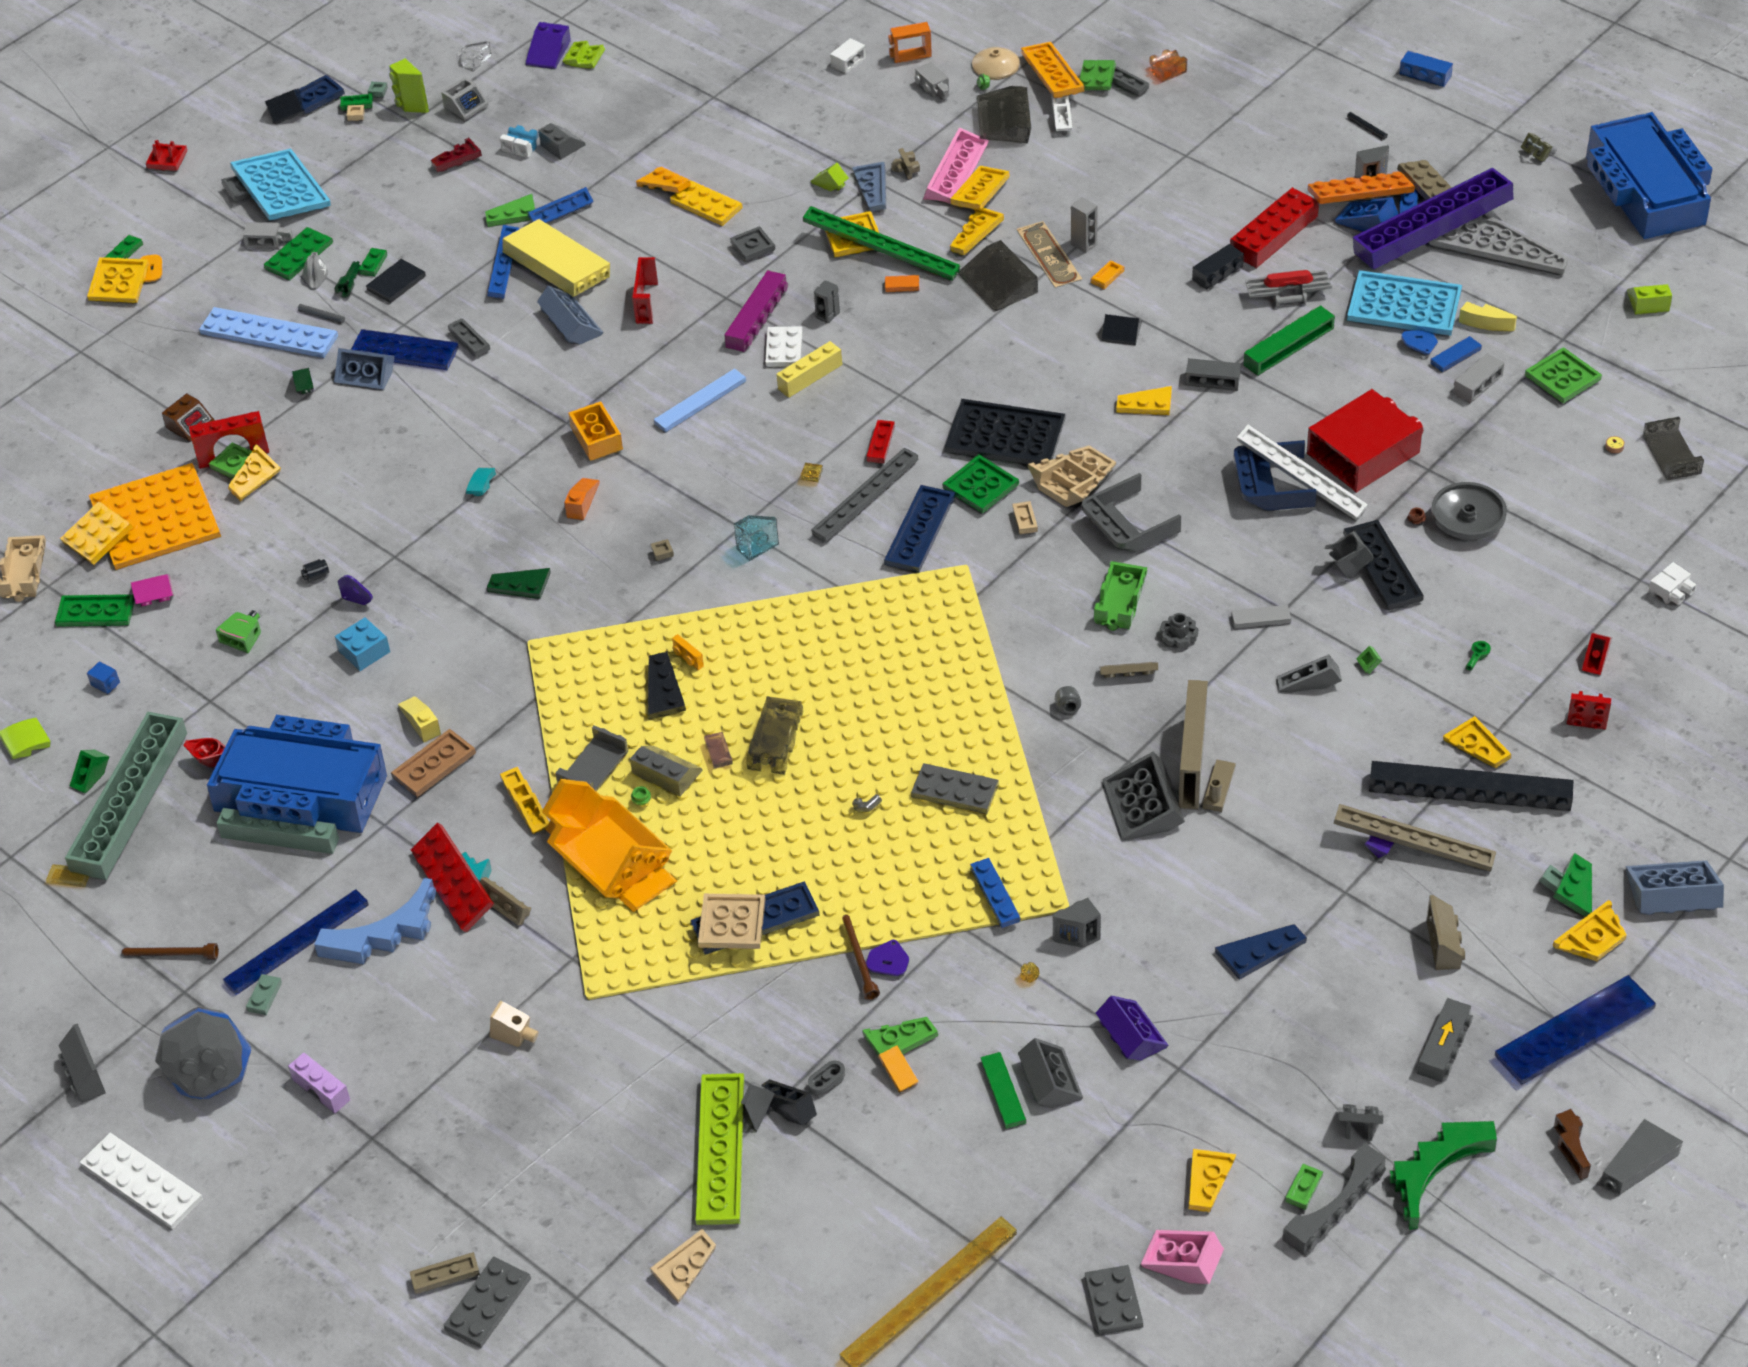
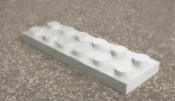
[80,1133,203,1230]

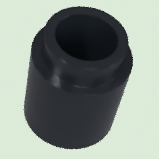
[300,559,330,582]

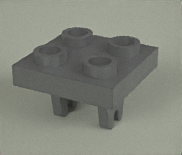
[1338,1104,1384,1141]

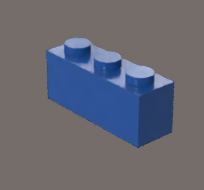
[1399,51,1453,87]

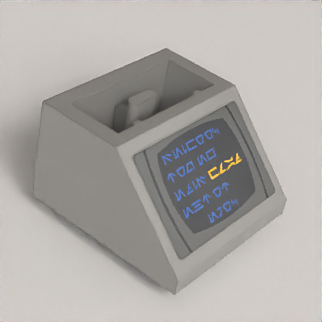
[441,77,489,120]

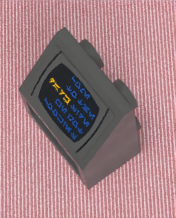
[1354,145,1389,178]
[1052,898,1101,948]

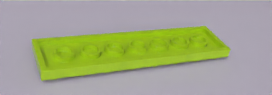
[696,1073,745,1225]

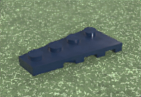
[1215,924,1307,980]

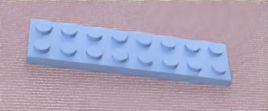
[199,307,338,358]

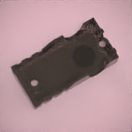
[746,696,804,775]

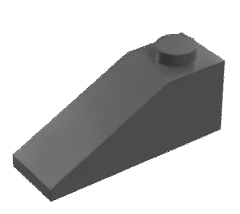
[1277,654,1342,693]

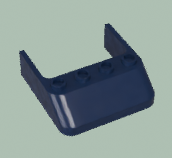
[1233,440,1317,511]

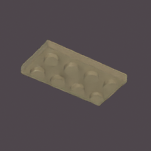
[1397,160,1452,200]

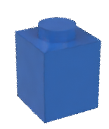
[87,661,120,694]

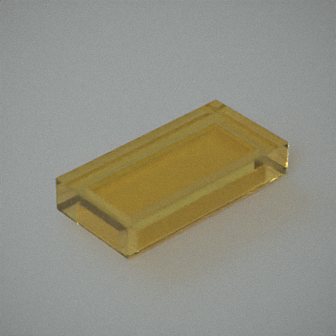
[46,864,89,888]

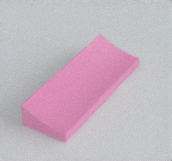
[923,128,989,206]

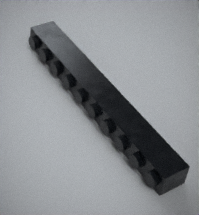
[1369,761,1574,811]

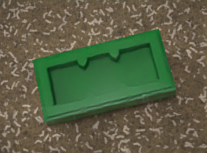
[340,94,373,111]

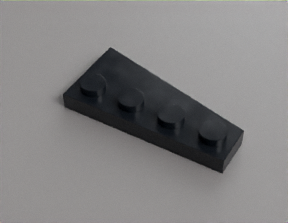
[648,651,686,720]

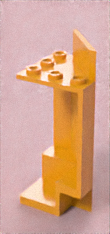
[542,779,678,912]

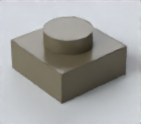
[651,539,674,561]

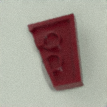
[431,137,482,172]

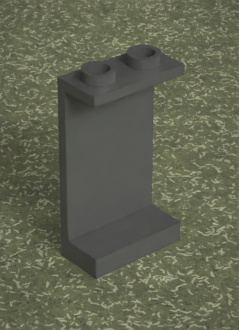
[555,725,628,791]

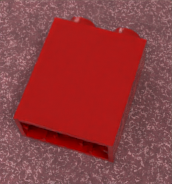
[1306,389,1424,493]

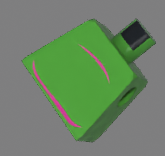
[216,610,261,653]

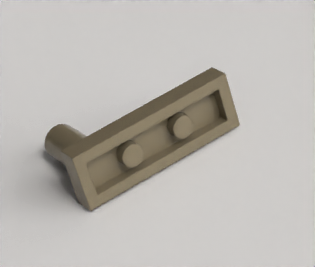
[1203,759,1236,812]

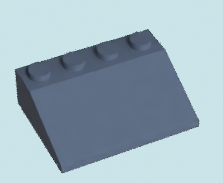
[1626,860,1724,915]

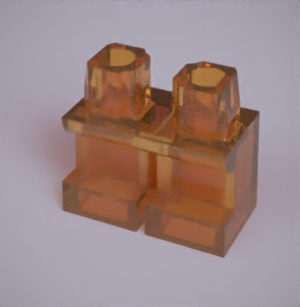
[1149,49,1188,82]

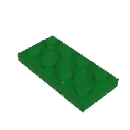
[263,227,333,281]

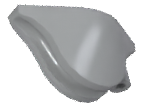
[303,252,328,290]

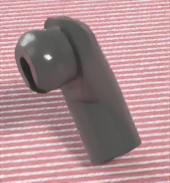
[852,794,882,812]

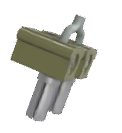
[1521,132,1557,161]

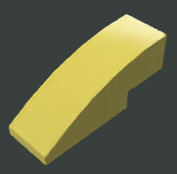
[1459,302,1517,331]

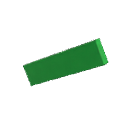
[980,1052,1026,1129]

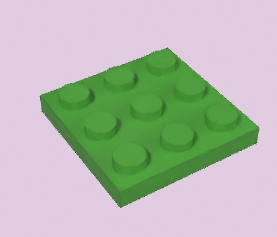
[1525,347,1602,403]

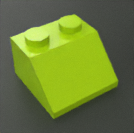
[1627,284,1672,315]

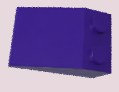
[526,22,571,69]

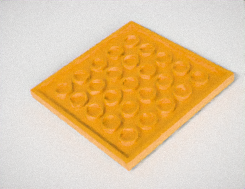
[89,463,221,570]

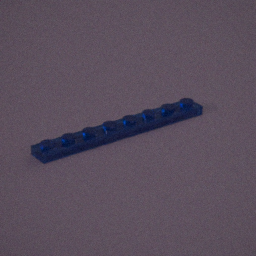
[223,889,369,995]

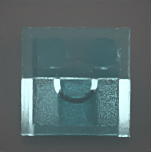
[734,515,779,561]

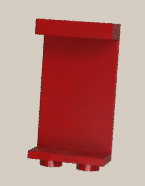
[632,257,658,324]

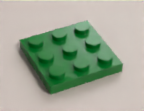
[942,455,1019,514]

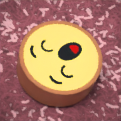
[1605,436,1625,453]

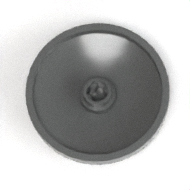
[1431,482,1507,540]

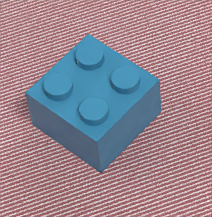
[335,617,390,671]

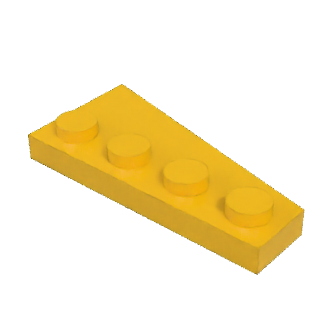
[950,208,1004,255]

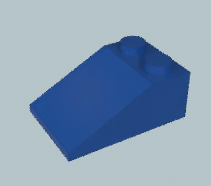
[1335,197,1399,232]

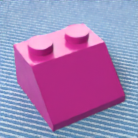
[131,574,174,607]

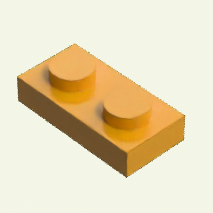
[672,634,704,671]

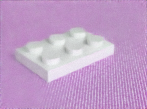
[766,326,803,367]

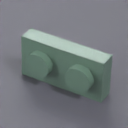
[246,974,282,1015]

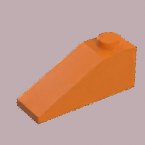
[564,478,600,520]

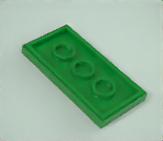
[55,594,135,627]

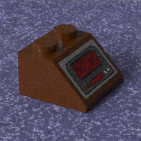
[162,393,215,442]

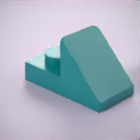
[462,852,492,882]

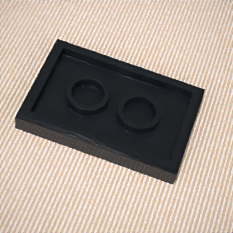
[366,258,426,303]

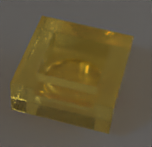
[801,463,823,483]

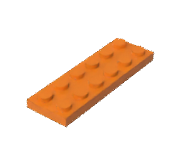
[1307,171,1415,204]

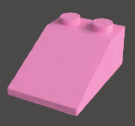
[1141,1230,1224,1284]

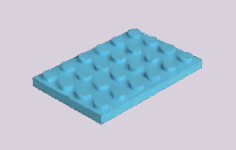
[230,149,331,220]
[1347,270,1462,336]

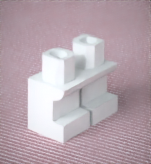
[1648,562,1696,605]

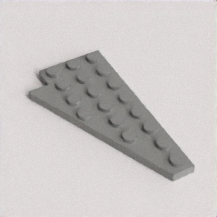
[1429,213,1568,275]

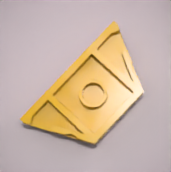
[1553,900,1627,961]

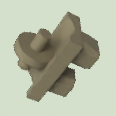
[891,148,920,179]

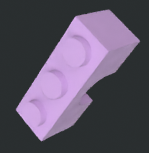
[288,1053,350,1114]

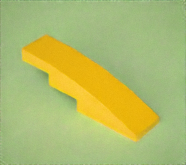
[500,766,549,834]

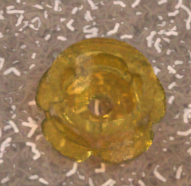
[1020,962,1040,983]

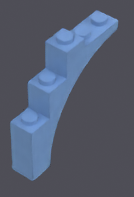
[314,878,436,964]

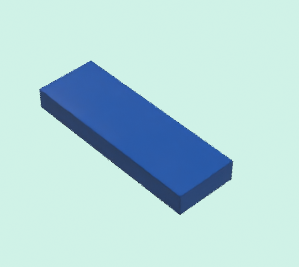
[1430,336,1482,373]

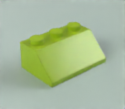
[389,58,429,113]

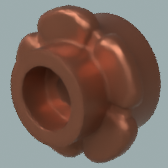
[1407,507,1426,524]

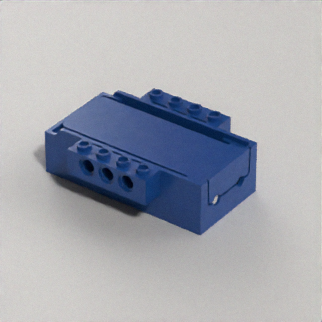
[1586,112,1713,239]
[207,714,387,833]

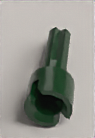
[334,261,361,297]

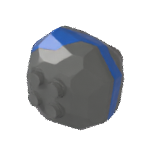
[155,1007,251,1099]

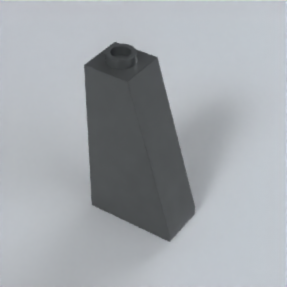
[1600,1119,1683,1195]

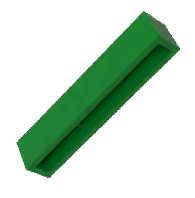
[1243,305,1335,376]

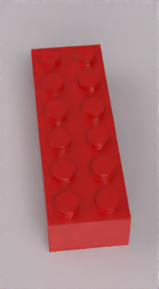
[1230,187,1319,268]

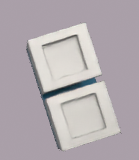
[500,125,538,158]

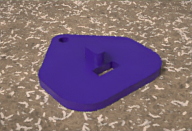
[337,575,373,605]
[866,940,909,976]

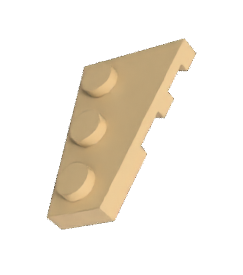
[650,1229,716,1304]

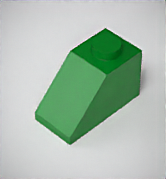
[69,749,110,793]

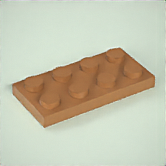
[391,729,476,797]

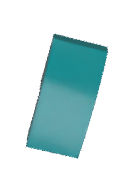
[466,468,496,496]

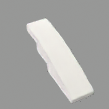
[1051,95,1072,131]

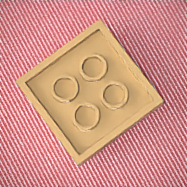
[698,893,765,949]

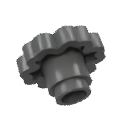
[1160,613,1199,648]

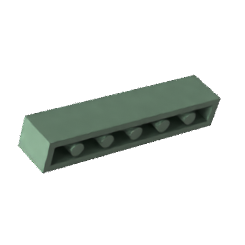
[217,808,339,854]

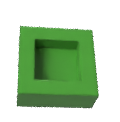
[1356,646,1383,674]

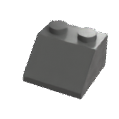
[538,123,586,160]

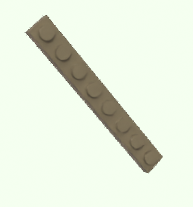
[1333,804,1496,872]

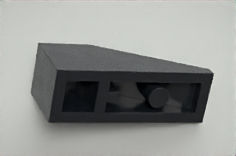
[761,1079,817,1125]

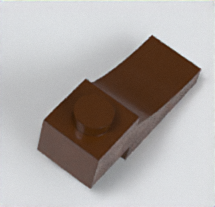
[1554,1109,1591,1180]

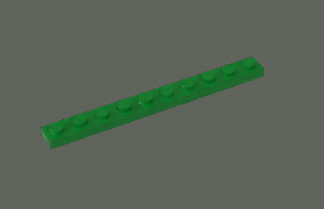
[803,206,960,281]

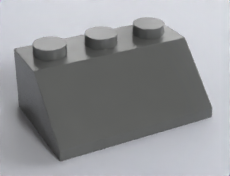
[630,746,703,797]
[58,1023,106,1103]
[1018,1038,1084,1108]

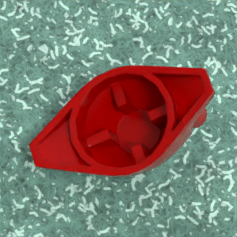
[183,738,225,768]

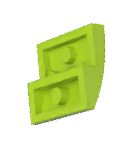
[562,41,605,69]
[0,717,51,759]

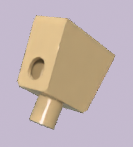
[490,1001,539,1047]

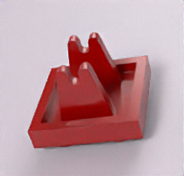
[145,140,188,171]
[1566,691,1612,730]

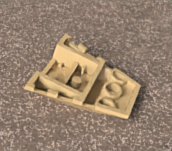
[1028,445,1116,507]

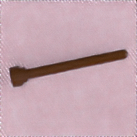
[842,914,880,1000]
[121,943,219,959]

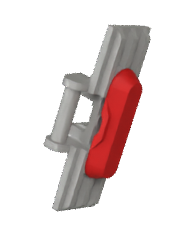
[1245,270,1332,306]

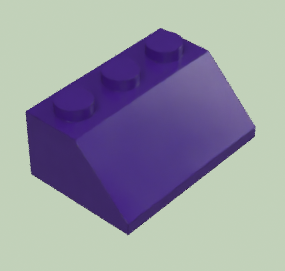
[1096,995,1169,1061]

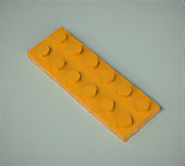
[1021,41,1084,98]

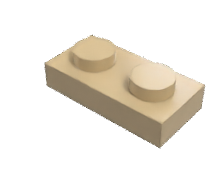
[1012,501,1038,534]

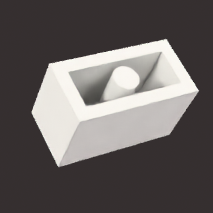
[830,38,866,74]

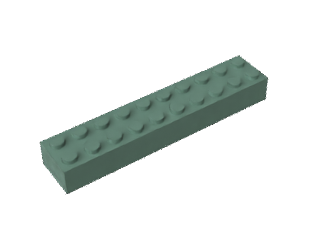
[65,711,187,880]

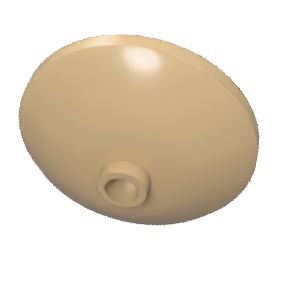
[972,47,1020,80]

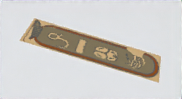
[1017,221,1082,287]

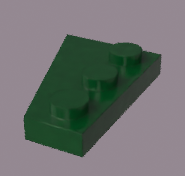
[487,568,551,599]

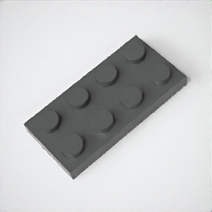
[911,763,999,814]
[443,1256,531,1348]

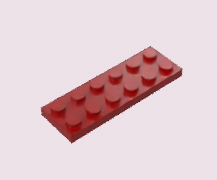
[410,822,494,932]

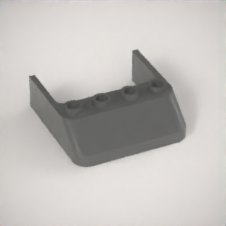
[1082,473,1181,551]

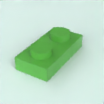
[1285,1164,1323,1210]

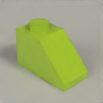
[811,162,849,192]

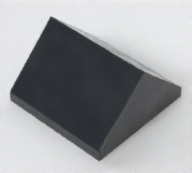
[265,88,304,124]
[1102,314,1142,345]

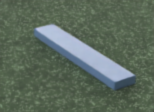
[654,369,746,433]

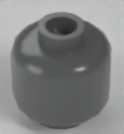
[1054,686,1082,715]

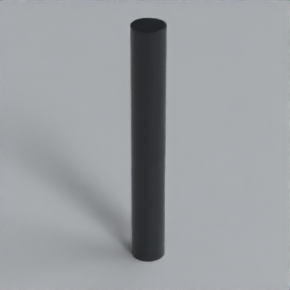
[1347,112,1388,140]

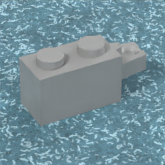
[914,62,949,99]
[243,222,293,249]

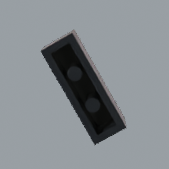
[1192,244,1244,290]

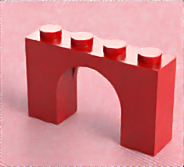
[189,411,270,469]

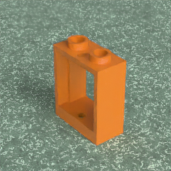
[888,22,932,63]

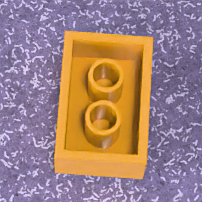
[568,401,623,461]

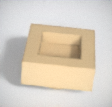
[347,105,365,121]

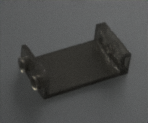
[1642,417,1704,480]

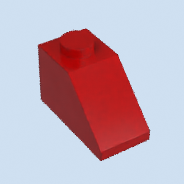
[1582,633,1613,675]

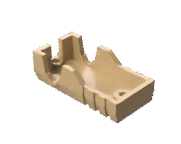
[0,535,46,602]

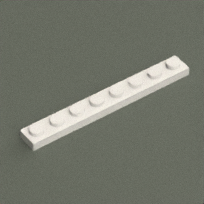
[1237,425,1368,520]

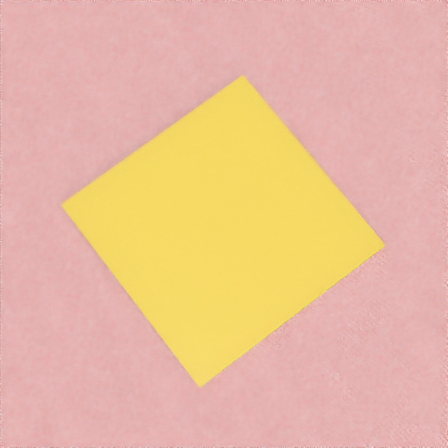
[528,565,1069,1000]

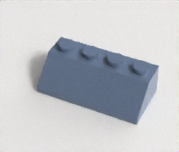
[537,286,604,344]

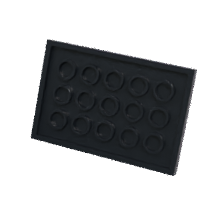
[945,399,1066,464]

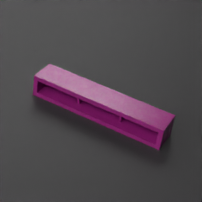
[724,270,788,352]

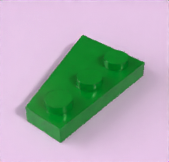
[1553,853,1592,917]

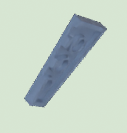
[852,162,887,212]

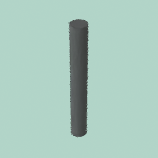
[298,304,345,323]

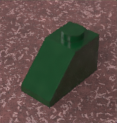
[292,368,314,395]

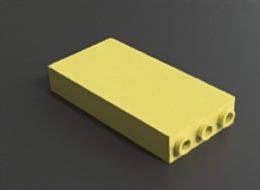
[503,219,610,297]

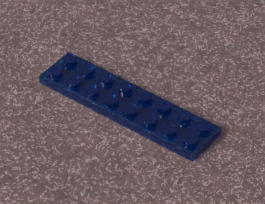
[1494,975,1656,1085]

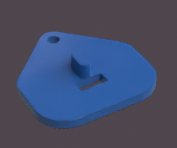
[1401,330,1438,355]

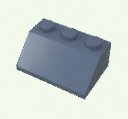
[334,348,394,390]

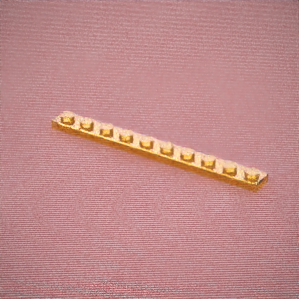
[839,1216,1017,1367]

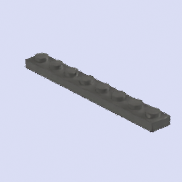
[811,447,918,542]

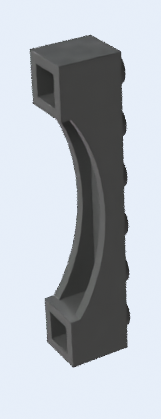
[1282,1143,1386,1255]

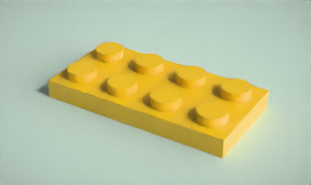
[950,165,1010,211]
[670,180,743,226]

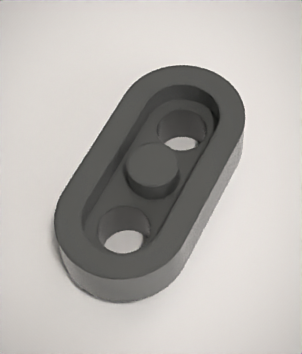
[808,1060,845,1095]

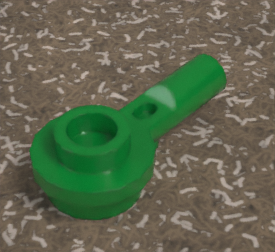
[1465,641,1491,671]

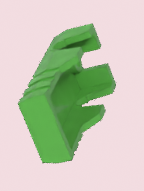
[1094,561,1147,631]

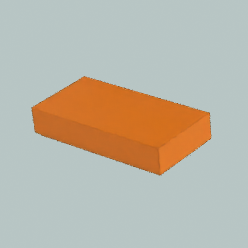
[885,275,919,292]

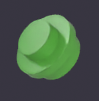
[977,74,990,90]
[631,786,651,805]

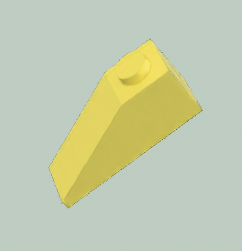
[398,696,441,742]

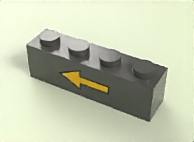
[1417,998,1473,1082]

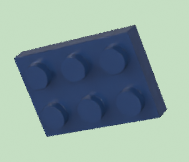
[299,75,345,114]

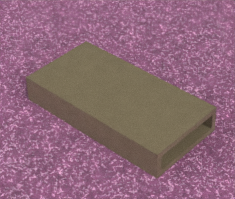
[1179,680,1208,809]

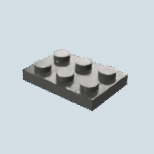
[1085,1265,1143,1335]

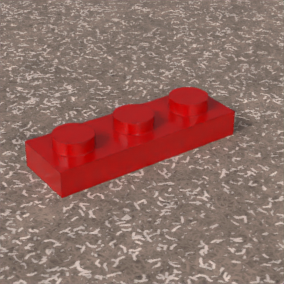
[866,420,895,464]

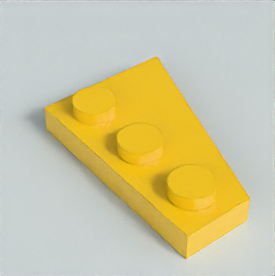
[228,444,281,501]
[1443,716,1511,768]

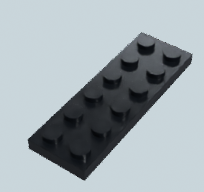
[1343,519,1424,610]

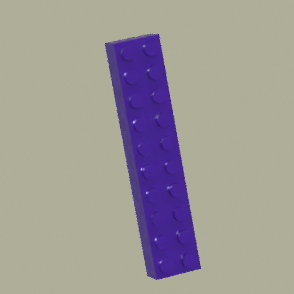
[1353,167,1514,270]

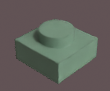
[367,81,388,97]
[1539,865,1563,893]

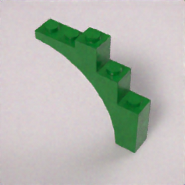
[1389,1121,1497,1230]

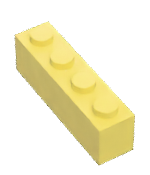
[776,341,842,398]

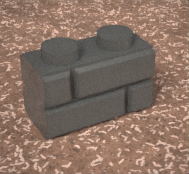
[814,281,840,323]

